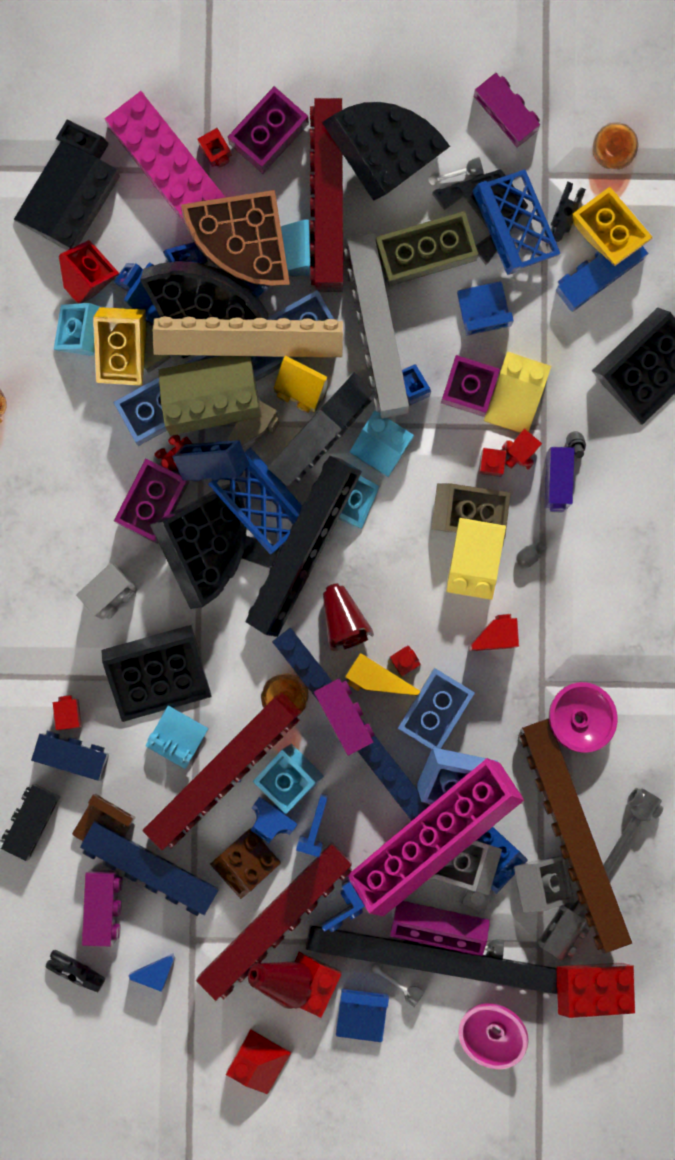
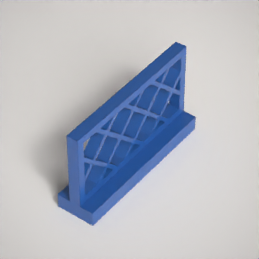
[472,169,561,275]
[208,447,302,555]
[296,793,328,857]

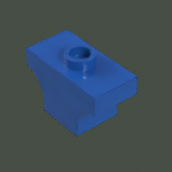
[251,797,297,843]

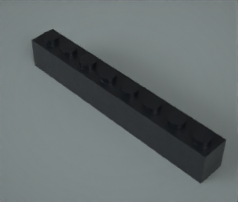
[245,455,362,637]

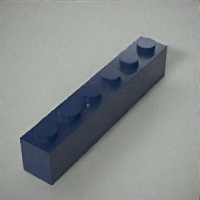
[80,821,218,916]

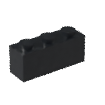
[0,784,61,861]

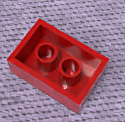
[557,962,635,1018]

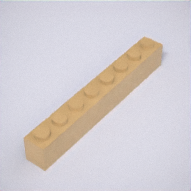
[153,317,343,357]

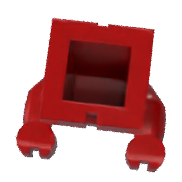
[502,428,542,470]
[154,434,193,472]

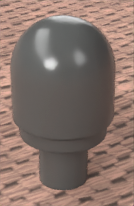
[566,431,586,458]
[516,541,546,568]

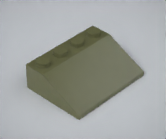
[158,356,262,436]

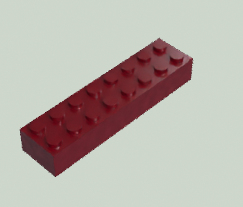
[310,98,343,292]
[142,692,301,851]
[196,842,352,1001]

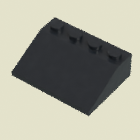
[14,141,120,251]
[592,307,675,425]
[101,625,212,722]

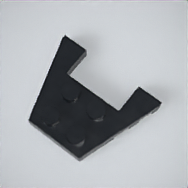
[432,169,528,265]

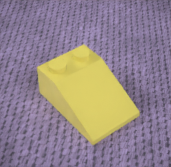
[484,351,551,433]
[446,518,506,600]

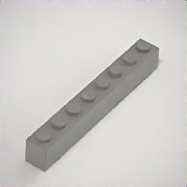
[344,233,409,419]

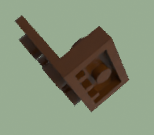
[72,794,136,841]
[210,828,281,899]

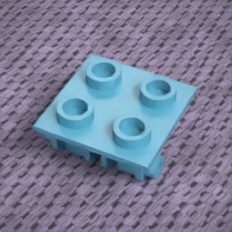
[145,706,209,769]

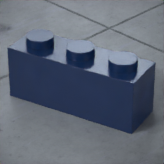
[172,440,250,482]
[31,730,109,781]

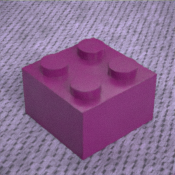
[441,355,500,417]

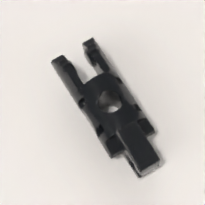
[550,181,586,242]
[45,950,106,993]

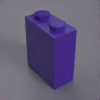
[544,447,574,513]

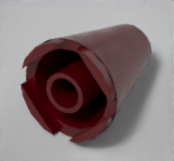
[323,583,374,651]
[248,961,313,1009]

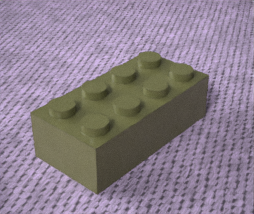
[376,211,478,287]

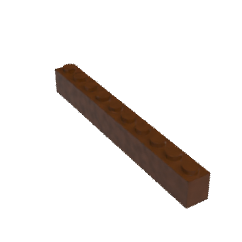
[518,718,633,953]

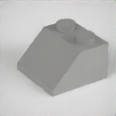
[514,856,574,913]

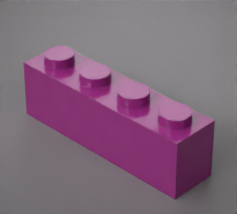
[390,901,490,956]

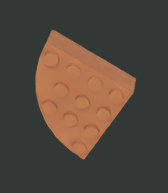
[180,190,290,286]

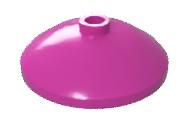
[549,682,618,753]
[458,1004,529,1069]

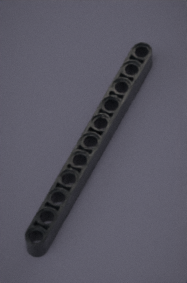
[305,925,557,994]

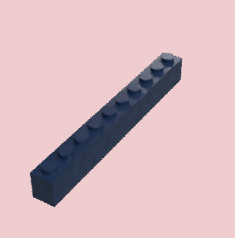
[272,627,430,821]

